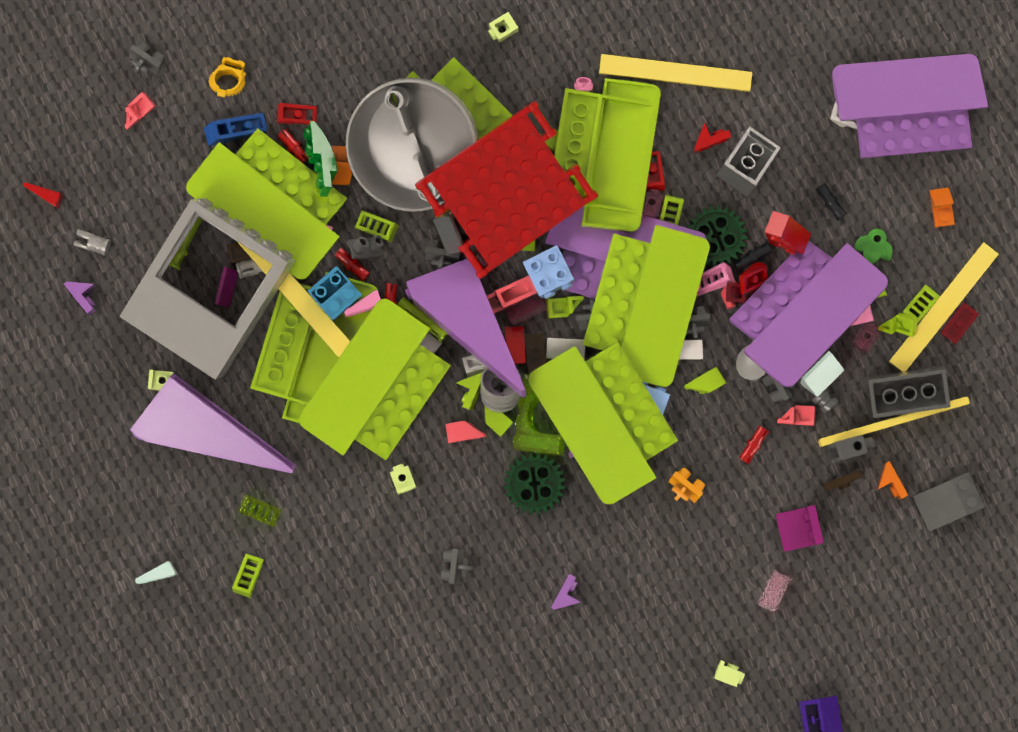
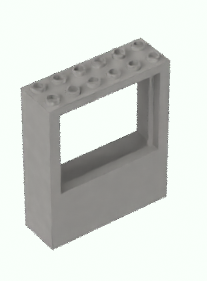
[119,197,296,380]

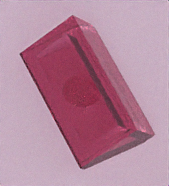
[504,294,547,327]
[757,570,792,613]

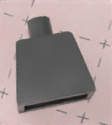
[826,435,875,464]

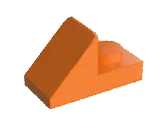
[331,146,352,185]
[929,188,955,228]
[876,461,908,500]

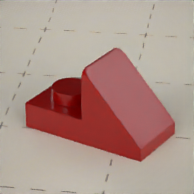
[694,123,731,154]

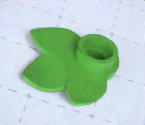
[854,228,892,264]

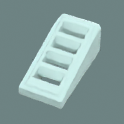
[135,561,178,584]

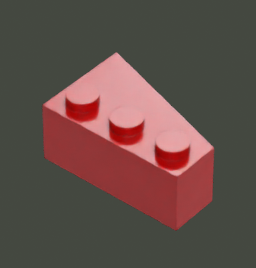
[764,211,811,255]

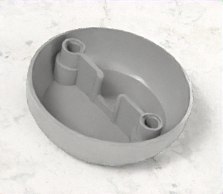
[346,78,479,212]

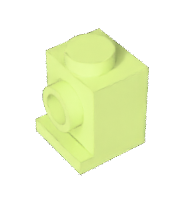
[488,12,518,43]
[148,370,174,391]
[390,464,416,495]
[714,660,745,687]

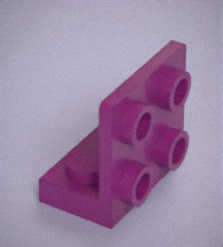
[776,505,824,552]

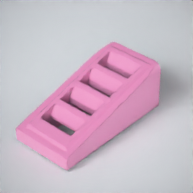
[697,262,735,296]
[344,290,381,317]

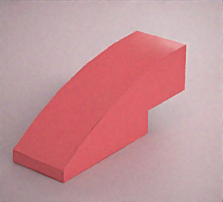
[487,276,537,315]

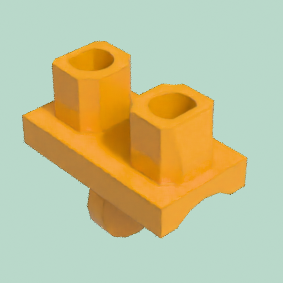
[668,468,705,503]

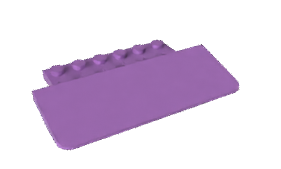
[832,54,988,159]
[545,206,707,300]
[729,241,888,387]

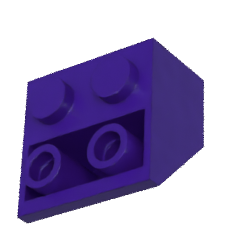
[798,695,843,732]

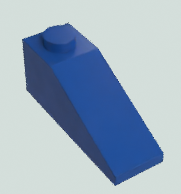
[204,113,268,146]

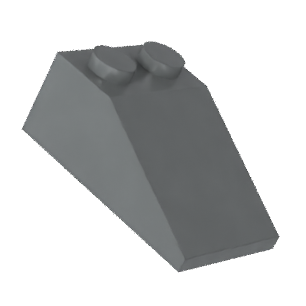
[716,126,781,197]
[433,210,474,254]
[913,472,985,532]

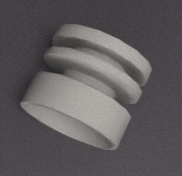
[481,367,521,412]

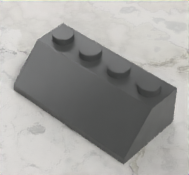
[866,366,951,418]

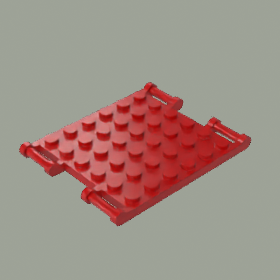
[415,101,599,279]

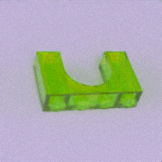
[513,373,565,456]

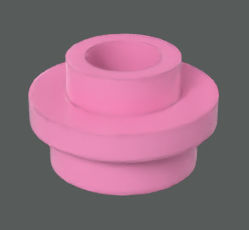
[574,77,593,92]

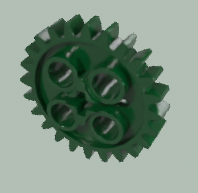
[687,205,748,267]
[504,453,566,515]

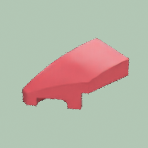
[125,92,156,129]
[777,405,816,426]
[445,421,487,443]

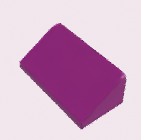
[215,267,238,308]

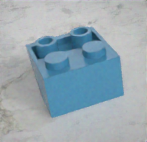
[307,266,362,322]

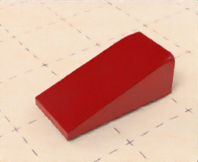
[276,103,317,125]
[646,151,665,193]
[23,182,63,209]
[739,262,768,295]
[505,326,526,365]

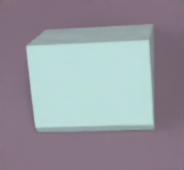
[800,351,844,397]

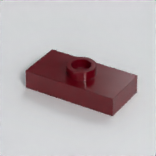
[940,303,979,345]

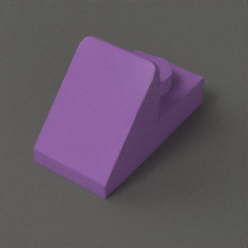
[64,281,96,315]
[551,574,580,610]

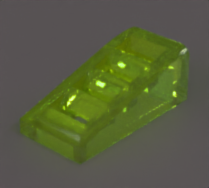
[238,494,282,527]

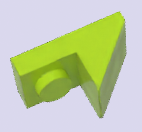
[457,373,482,410]

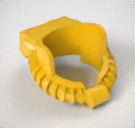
[209,57,246,98]

